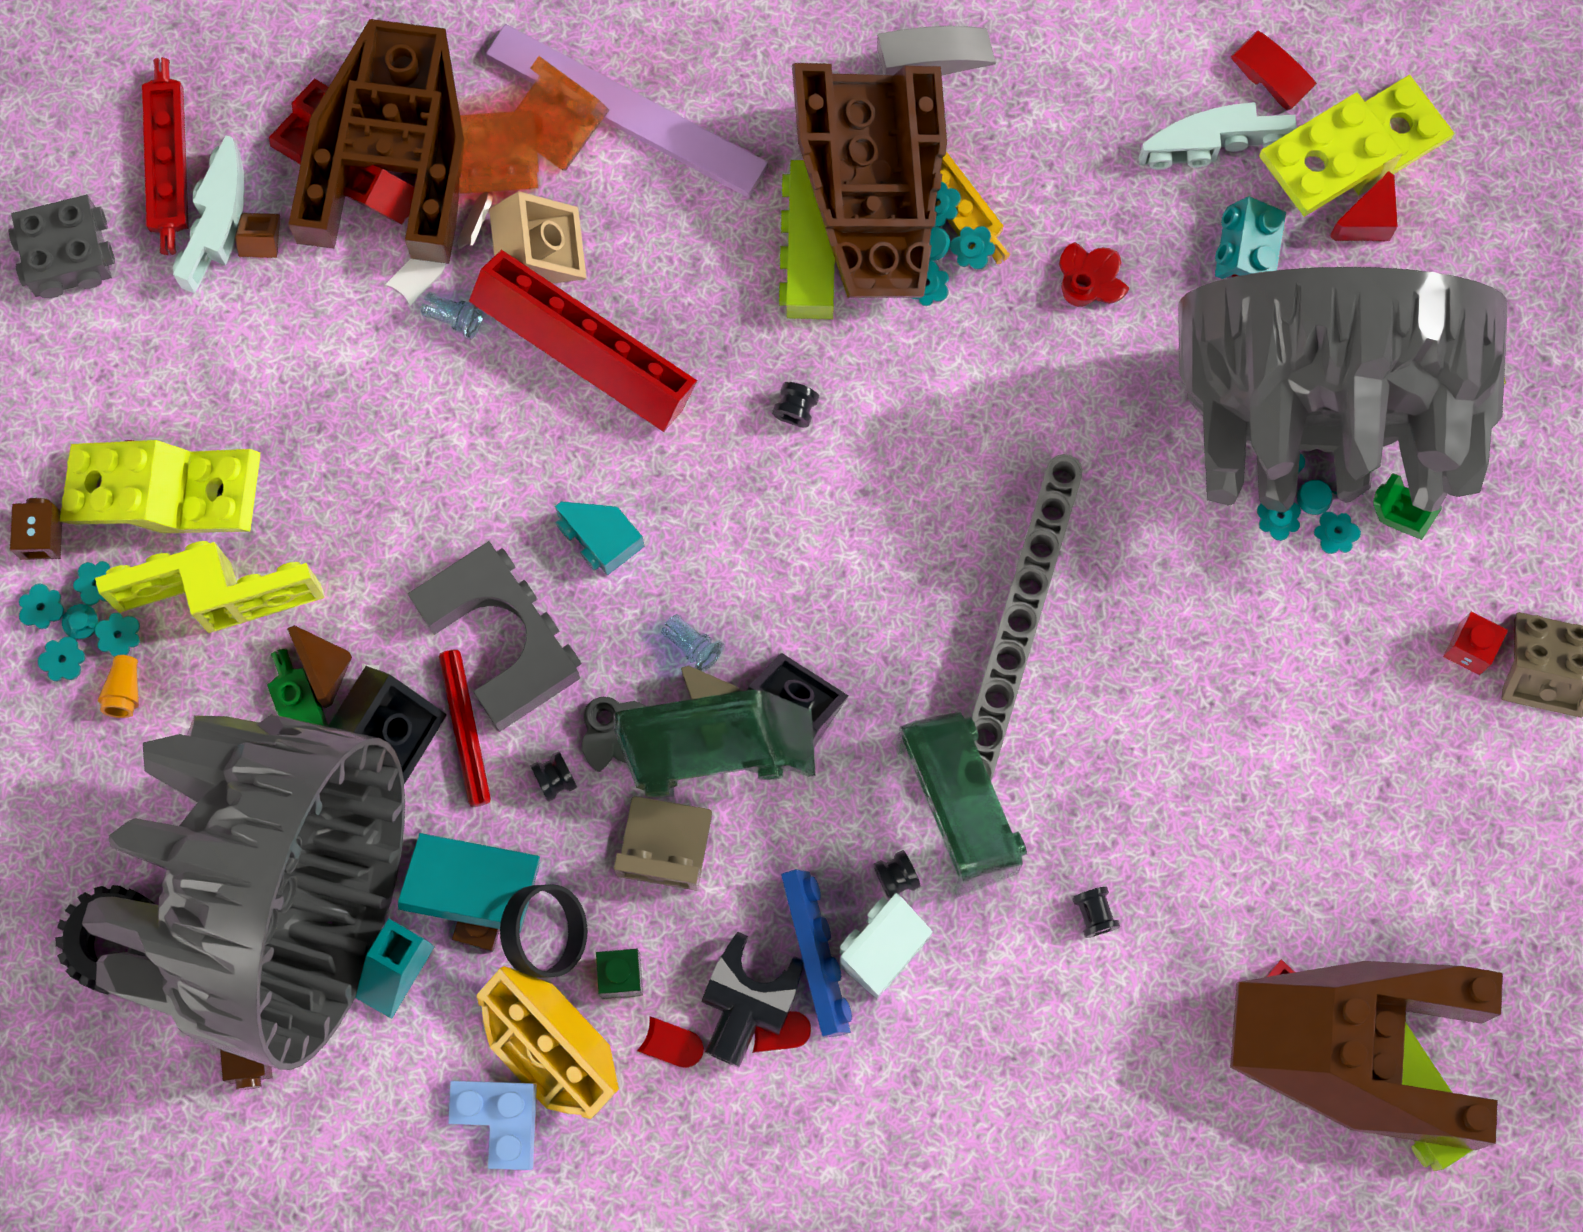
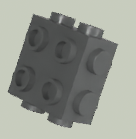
[8,194,115,298]

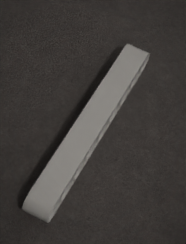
[954,454,1083,797]

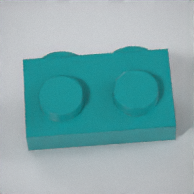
[1215,196,1286,279]

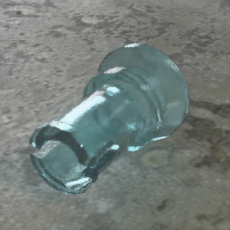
[421,292,485,339]
[661,614,725,672]

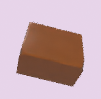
[235,213,280,258]

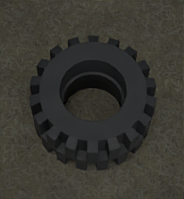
[55,885,157,995]

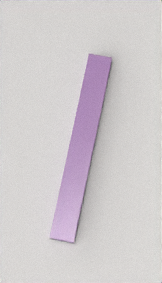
[486,24,768,198]

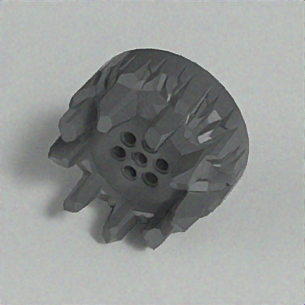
[1178,267,1508,513]
[82,714,405,1070]

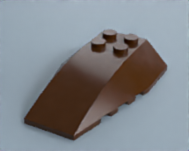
[792,63,947,298]

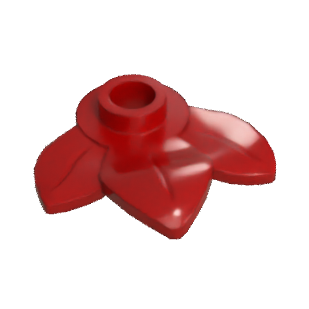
[1059,242,1129,307]

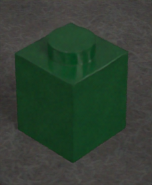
[596,948,643,999]

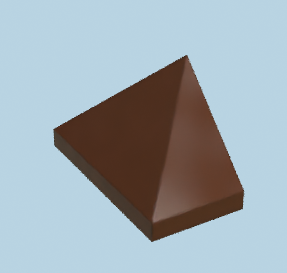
[287,625,352,709]

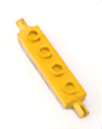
[935,151,1010,265]

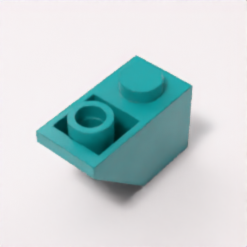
[555,501,645,576]
[355,918,435,1019]

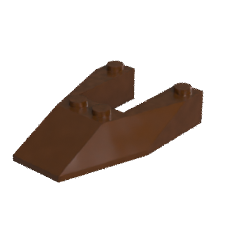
[288,19,465,264]
[1230,961,1503,1150]

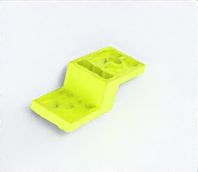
[1259,74,1455,217]
[60,440,261,533]
[95,541,325,633]

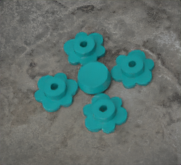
[912,182,995,306]
[1257,453,1364,554]
[19,561,140,681]

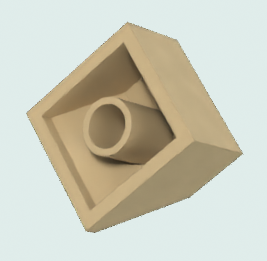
[489,191,586,283]

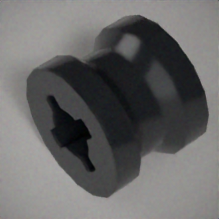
[772,382,819,428]
[530,751,577,802]
[873,850,921,900]

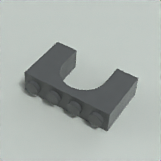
[408,541,582,732]

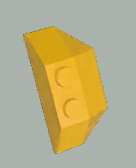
[476,966,619,1119]

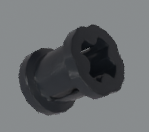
[1072,887,1120,938]

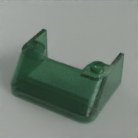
[613,690,816,797]
[895,712,1027,898]

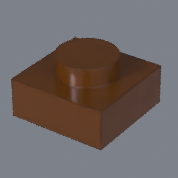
[452,921,500,952]

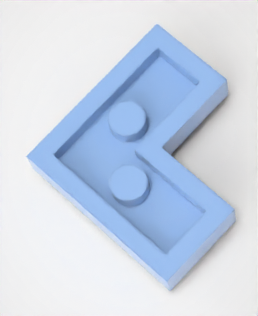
[448,1081,537,1170]

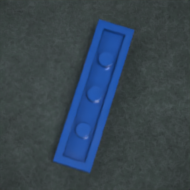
[781,869,852,1037]

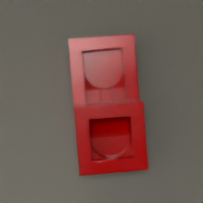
[1231,30,1317,111]
[269,78,329,165]

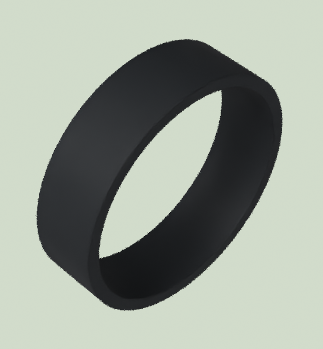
[500,884,588,978]

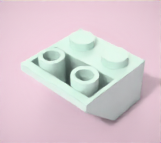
[839,893,933,999]

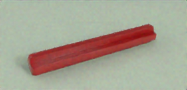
[439,650,491,807]

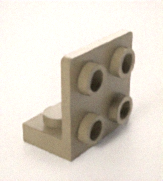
[1502,612,1583,718]
[614,796,712,891]

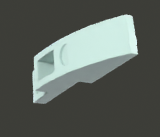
[1139,102,1297,170]
[173,135,245,293]

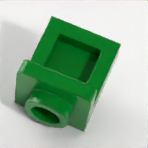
[1373,473,1442,540]

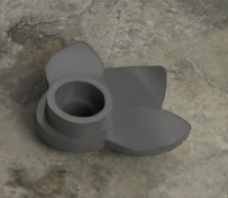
[581,696,656,772]

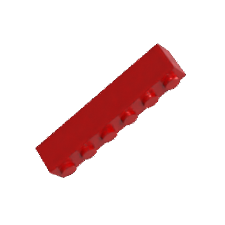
[469,249,698,432]

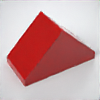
[1330,171,1398,241]

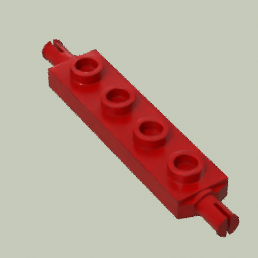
[142,57,189,255]

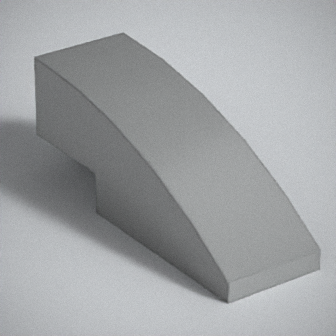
[877,26,996,75]

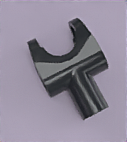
[702,932,804,1067]

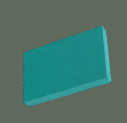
[398,833,540,933]

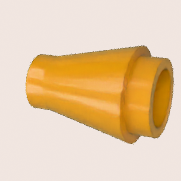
[98,655,139,718]

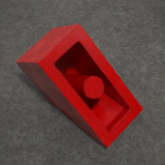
[343,165,415,225]

